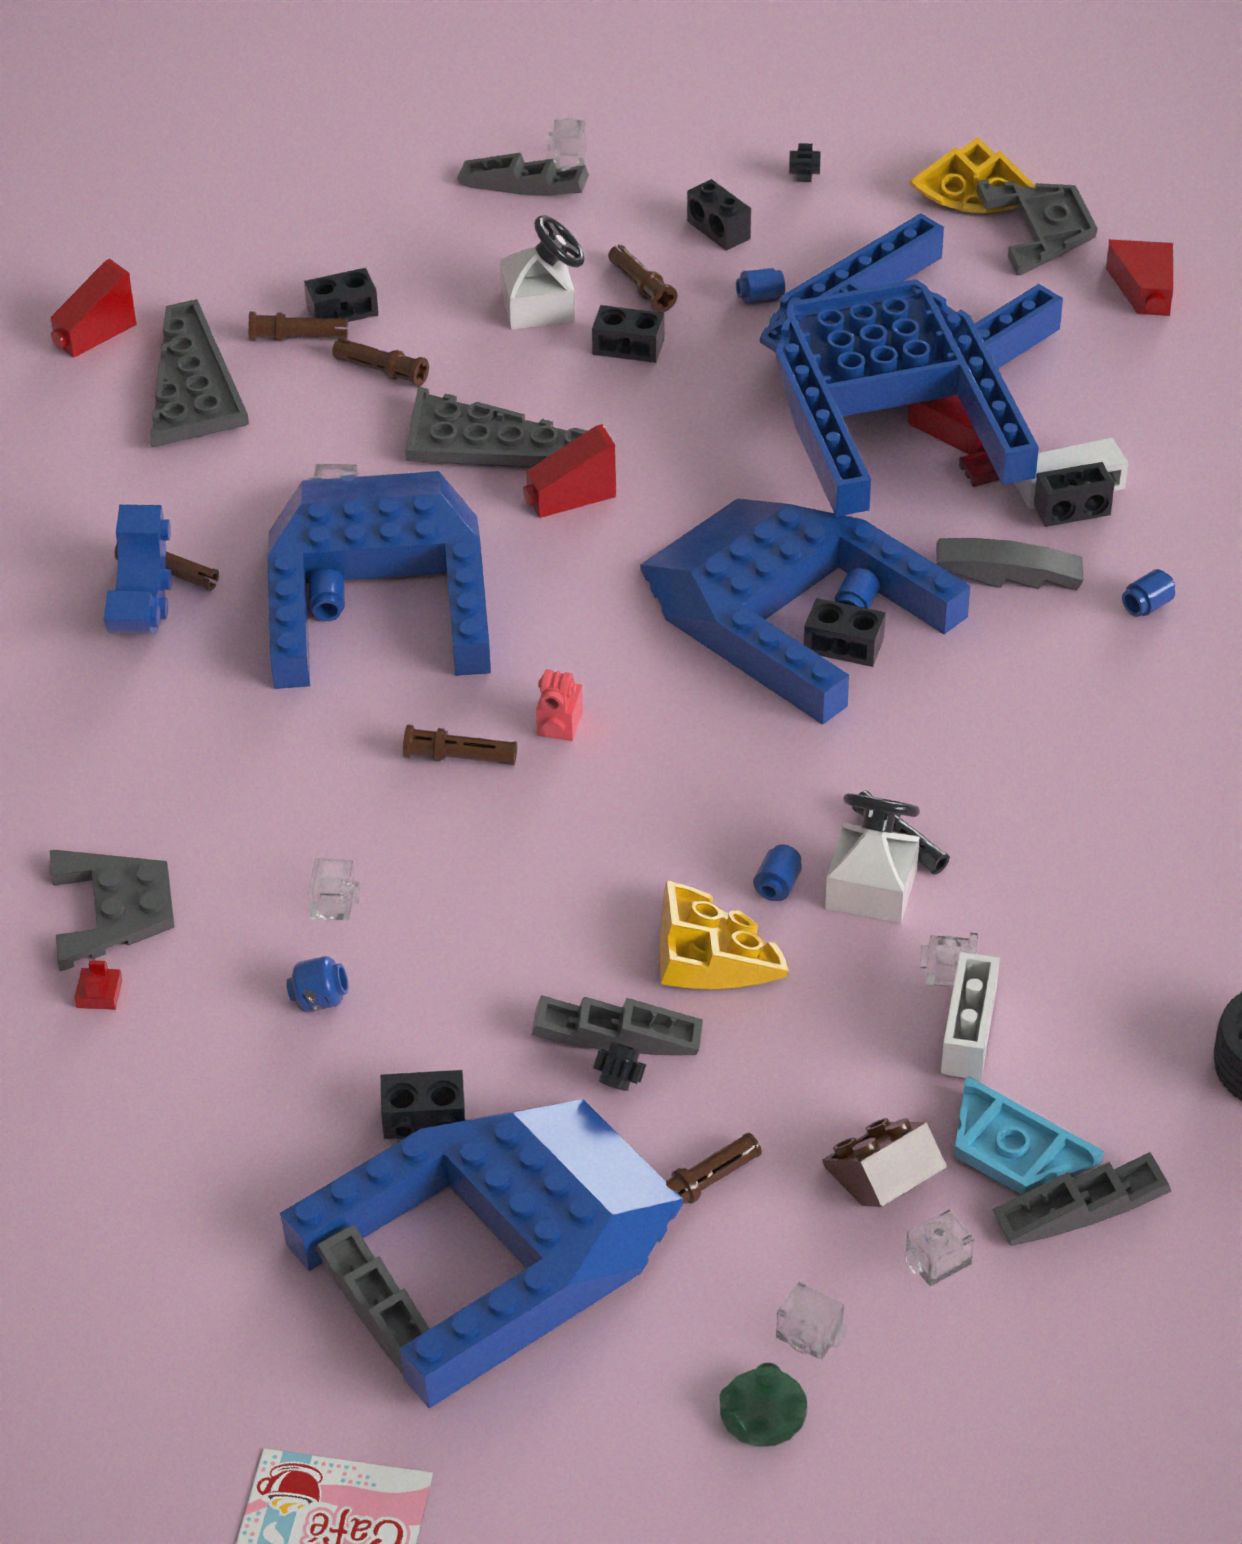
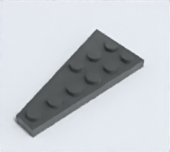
[150,299,249,447]
[405,386,587,467]

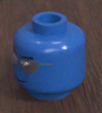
[286,956,349,1012]

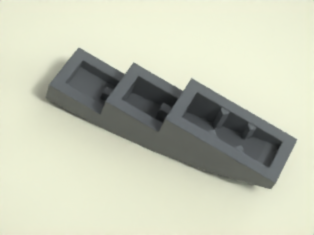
[457,152,589,195]
[936,538,1084,590]
[531,995,703,1055]
[992,1152,1172,1246]
[315,1224,429,1376]

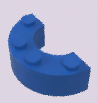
[104,504,172,634]

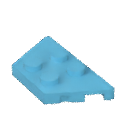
[954,1076,1104,1195]

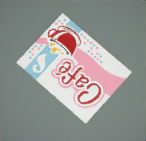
[236,1448,434,1544]

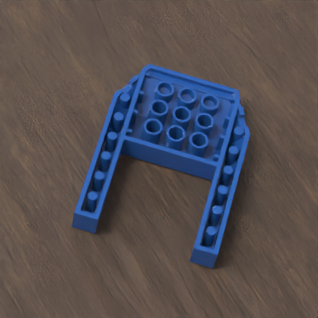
[760,213,1063,368]
[776,279,1039,517]
[267,471,491,689]
[640,498,970,725]
[280,1099,683,1409]

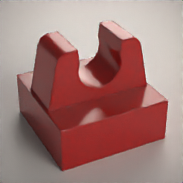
[74,960,122,1010]

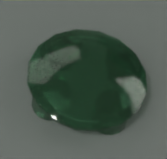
[719,1362,808,1447]

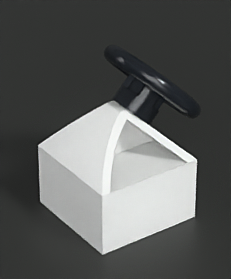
[500,215,585,330]
[825,793,920,924]

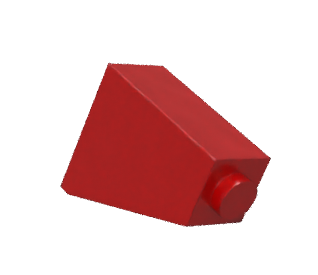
[1106,239,1173,316]
[50,258,137,358]
[907,395,985,455]
[523,424,616,518]

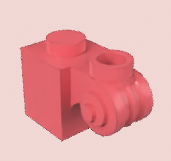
[536,669,583,741]

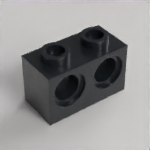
[687,179,751,251]
[304,267,379,322]
[592,305,665,363]
[1034,462,1115,527]
[804,598,886,667]
[380,1070,466,1139]

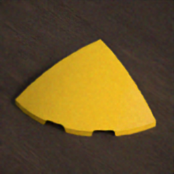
[909,137,1035,213]
[659,880,789,989]

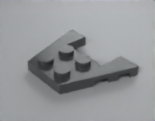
[976,180,1098,276]
[50,850,175,971]

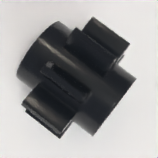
[789,143,821,182]
[593,1042,646,1091]

